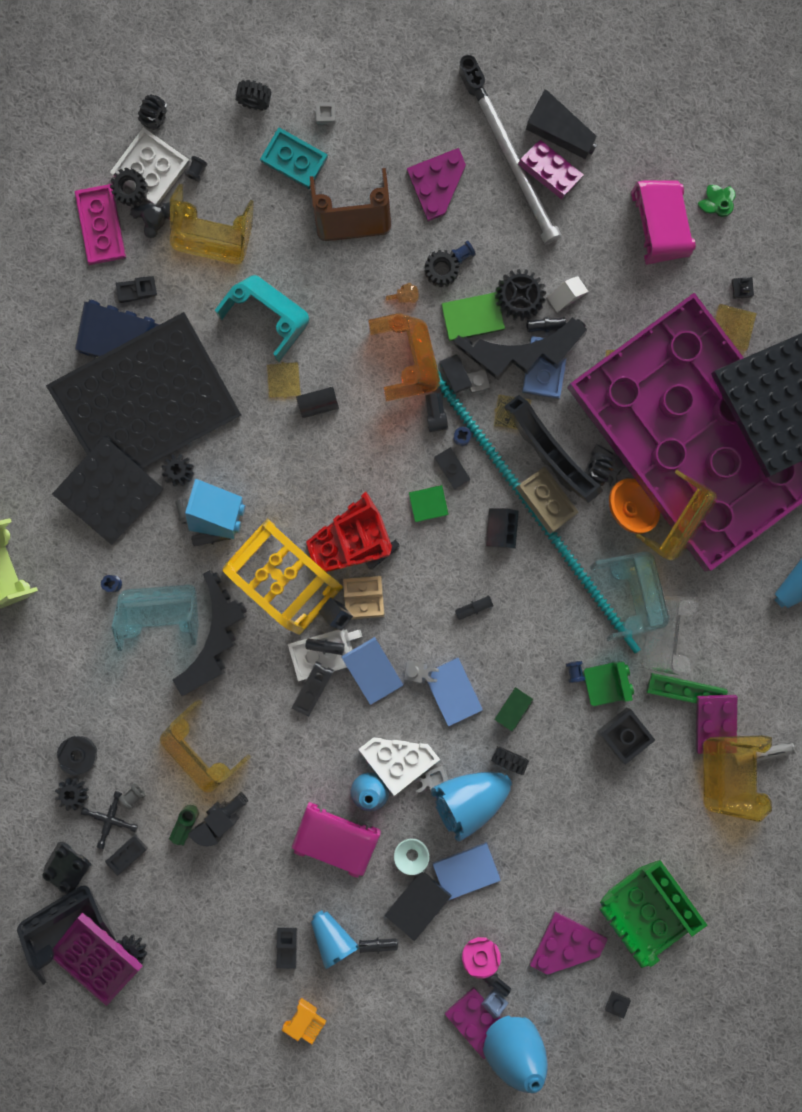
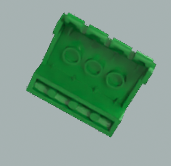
[599,860,708,968]

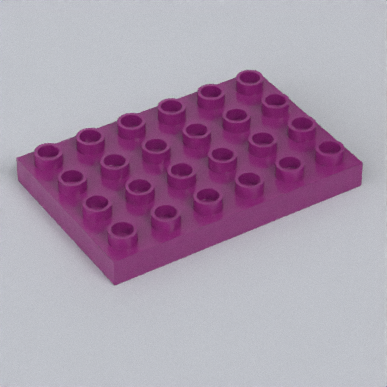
[567,293,802,572]

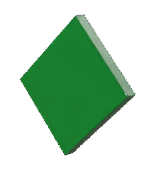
[409,485,449,522]

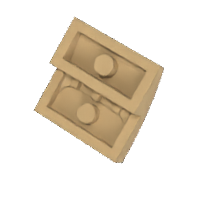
[343,576,384,619]

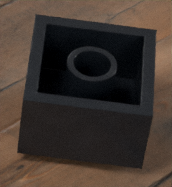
[597,707,655,765]

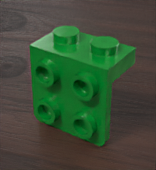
[583,661,634,706]

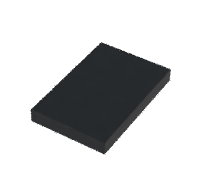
[384,871,452,941]

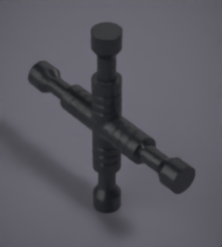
[81,791,138,849]

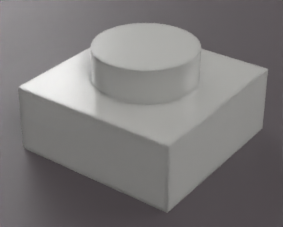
[316,102,336,124]

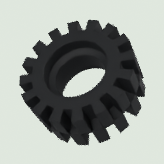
[235,80,272,111]
[110,168,148,206]
[425,250,459,287]
[491,746,529,775]

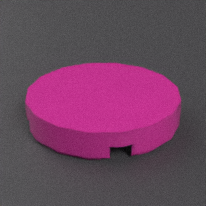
[462,937,501,979]

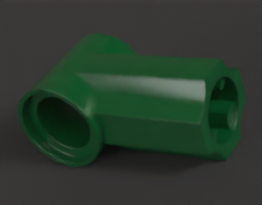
[169,804,199,846]

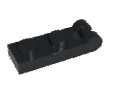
[292,661,334,717]

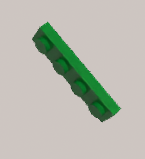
[646,673,728,704]

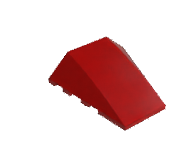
[306,492,392,572]

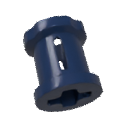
[451,240,476,265]
[453,427,471,446]
[101,575,122,592]
[566,661,586,683]

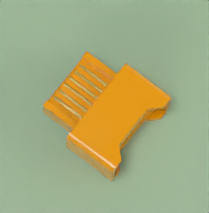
[282,998,326,1044]

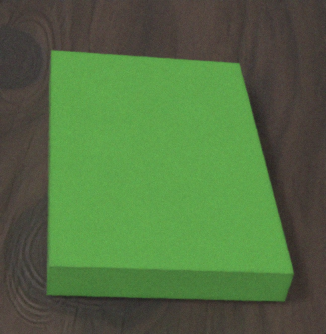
[441,292,505,341]

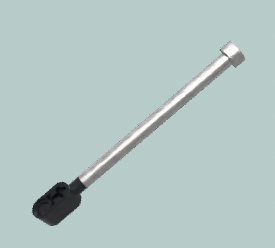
[459,55,562,245]

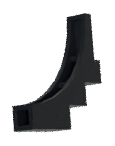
[504,395,603,503]
[173,570,247,696]

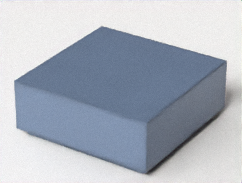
[482,989,508,1019]

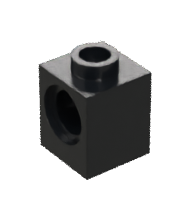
[318,597,353,631]

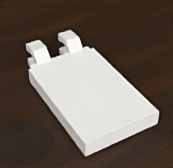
[288,628,362,681]

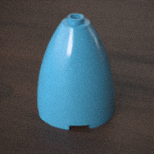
[431,772,512,841]
[483,1015,548,1093]

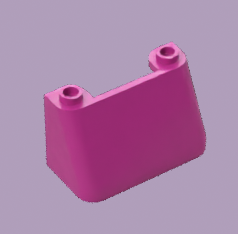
[631,180,696,265]
[292,802,381,878]

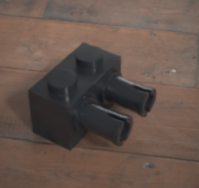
[204,792,248,838]

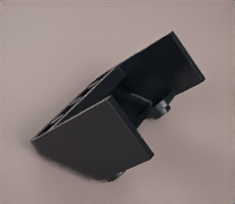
[17,886,116,985]

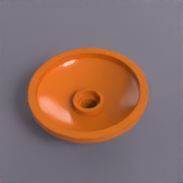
[609,478,660,534]

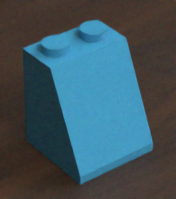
[185,479,246,539]

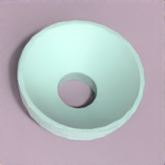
[394,838,429,875]

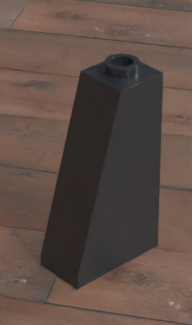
[526,89,597,160]

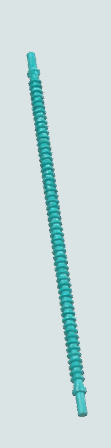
[420,357,641,654]

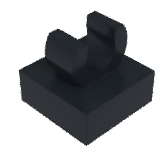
[732,277,754,299]

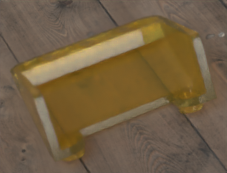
[703,735,772,822]

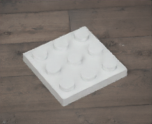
[110,127,190,206]

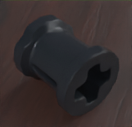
[184,156,207,182]

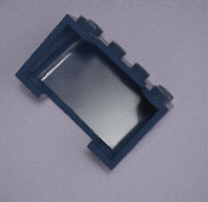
[75,299,159,358]

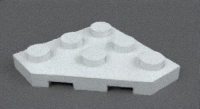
[358,737,440,796]

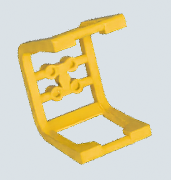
[222,518,343,635]

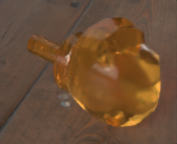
[386,283,419,303]

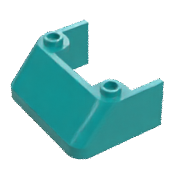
[214,275,309,362]

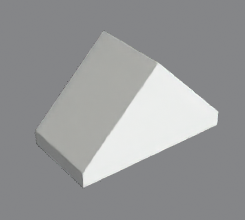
[547,276,589,313]

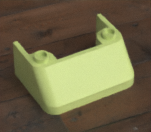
[0,518,38,609]

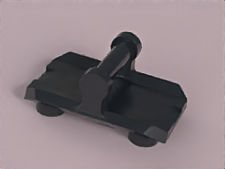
[42,842,92,894]

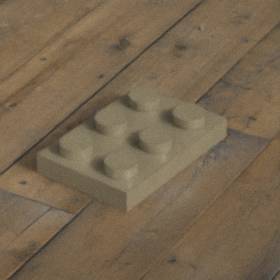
[516,467,579,534]

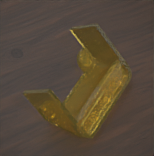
[170,184,254,264]
[635,470,717,561]
[160,700,251,793]

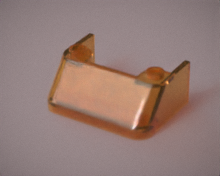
[368,313,440,402]

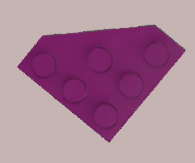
[407,148,466,222]
[529,912,608,975]

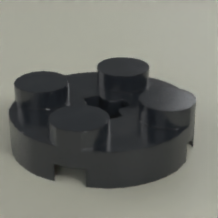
[57,736,97,775]

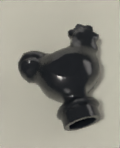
[130,202,176,239]

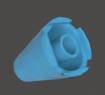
[774,558,802,608]
[351,772,389,811]
[311,910,359,969]

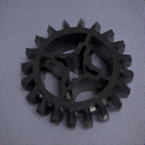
[495,269,546,321]

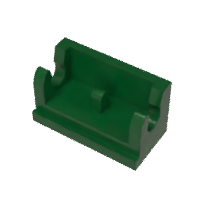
[494,687,534,732]

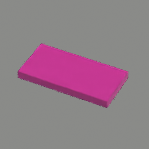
[74,184,126,265]

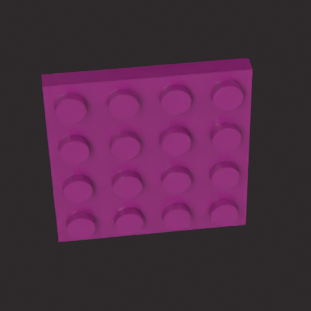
[53,913,143,1006]

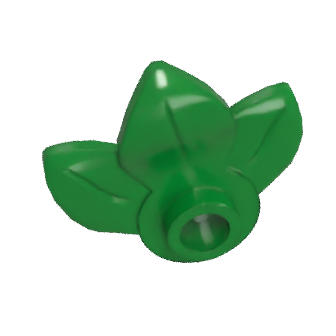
[698,185,736,217]

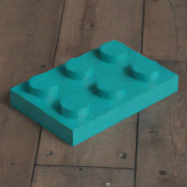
[260,127,328,189]

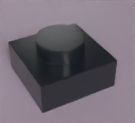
[605,991,631,1019]

